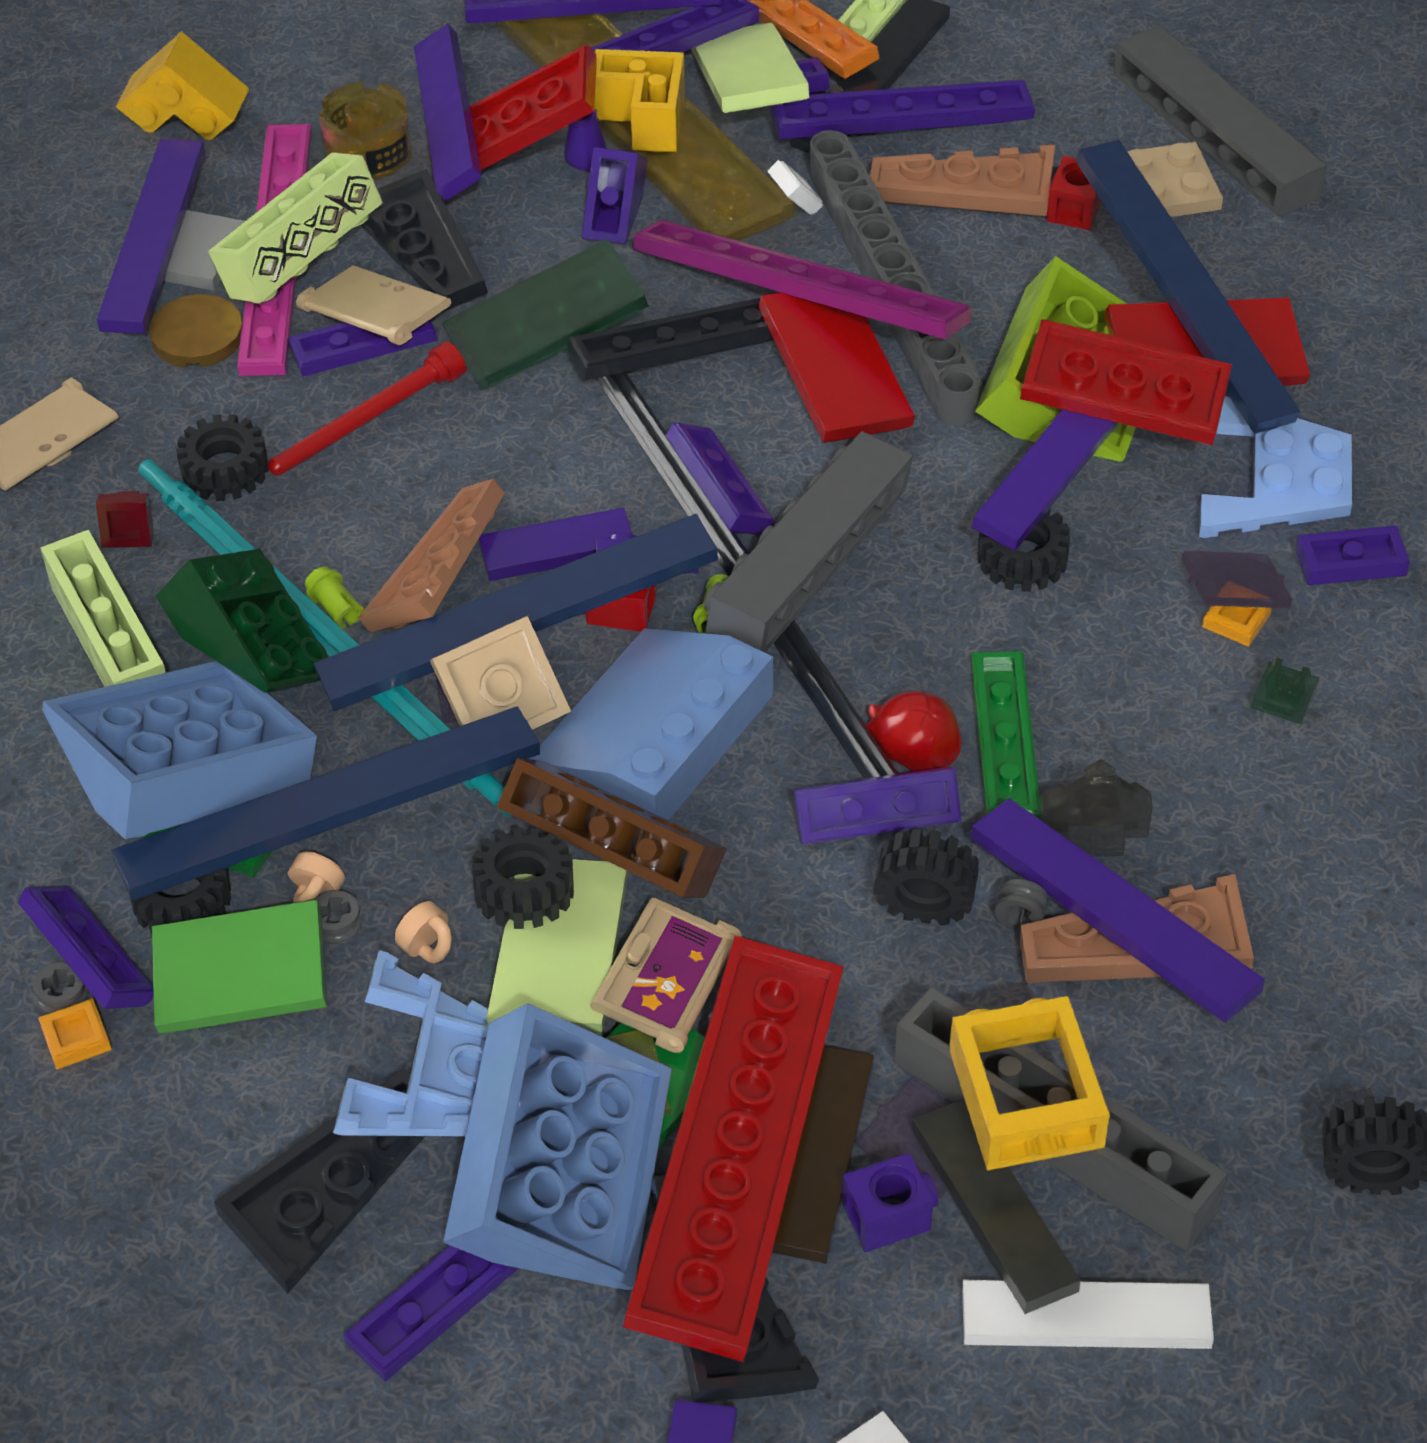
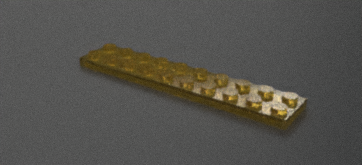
[494,14,794,241]

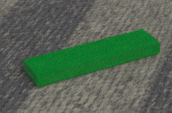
[971,651,1041,820]

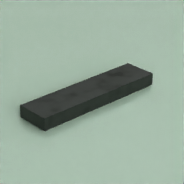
[912,1099,1081,1314]

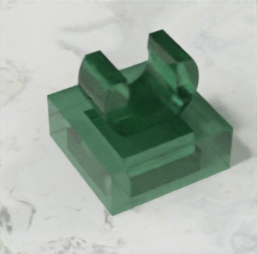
[1251,658,1320,725]

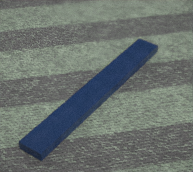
[1076,140,1300,434]
[314,513,718,711]
[111,706,540,901]

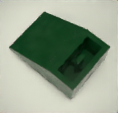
[155,549,328,693]

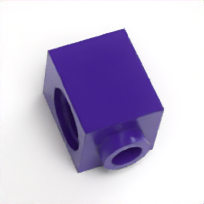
[842,1153,939,1253]

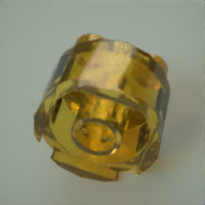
[319,82,412,180]

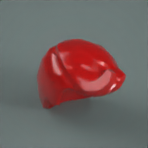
[866,691,962,772]

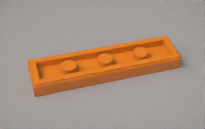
[747,0,879,79]

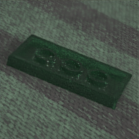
[442,238,648,391]

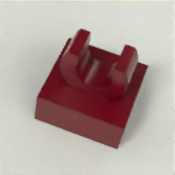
[96,491,154,548]

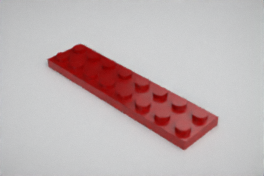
[622,936,844,1362]

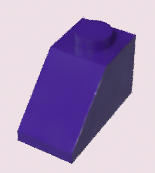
[581,147,648,244]

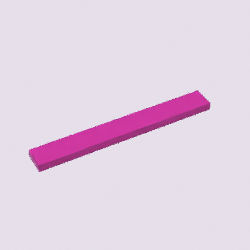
[237,124,312,376]

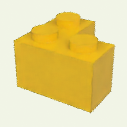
[116,31,249,140]
[595,49,685,152]

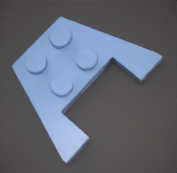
[1199,396,1352,538]
[333,950,488,1136]

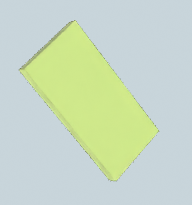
[691,22,809,113]
[487,859,628,1037]

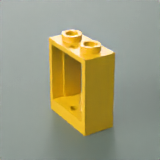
[950,996,1110,1171]

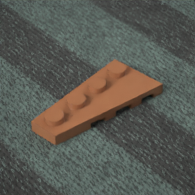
[870,145,1055,216]
[358,479,505,632]
[1020,874,1254,983]

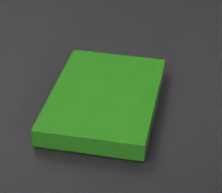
[152,900,327,1033]

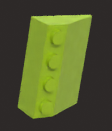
[975,256,1136,462]

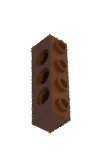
[496,758,727,898]

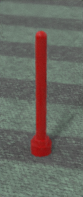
[268,341,467,476]

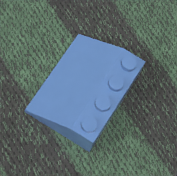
[529,628,773,820]
[42,661,317,839]
[443,1003,672,1290]

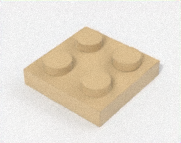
[1127,142,1223,217]
[430,616,571,730]

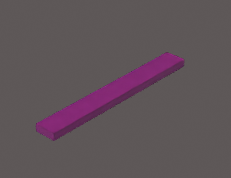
[634,219,971,339]

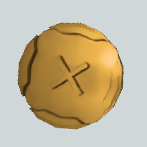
[149,294,242,368]

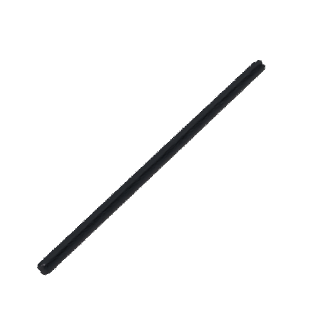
[539,275,899,779]

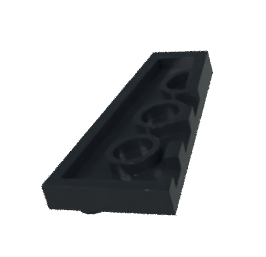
[360,169,488,310]
[214,1068,425,1294]
[651,1175,819,1403]

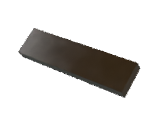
[772,1046,874,1264]

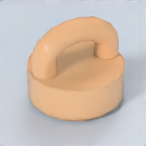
[288,851,346,903]
[395,901,452,963]

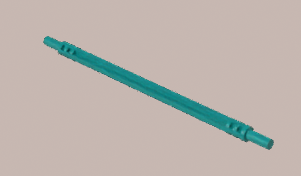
[138,459,512,817]

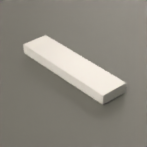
[962,1280,1214,1349]

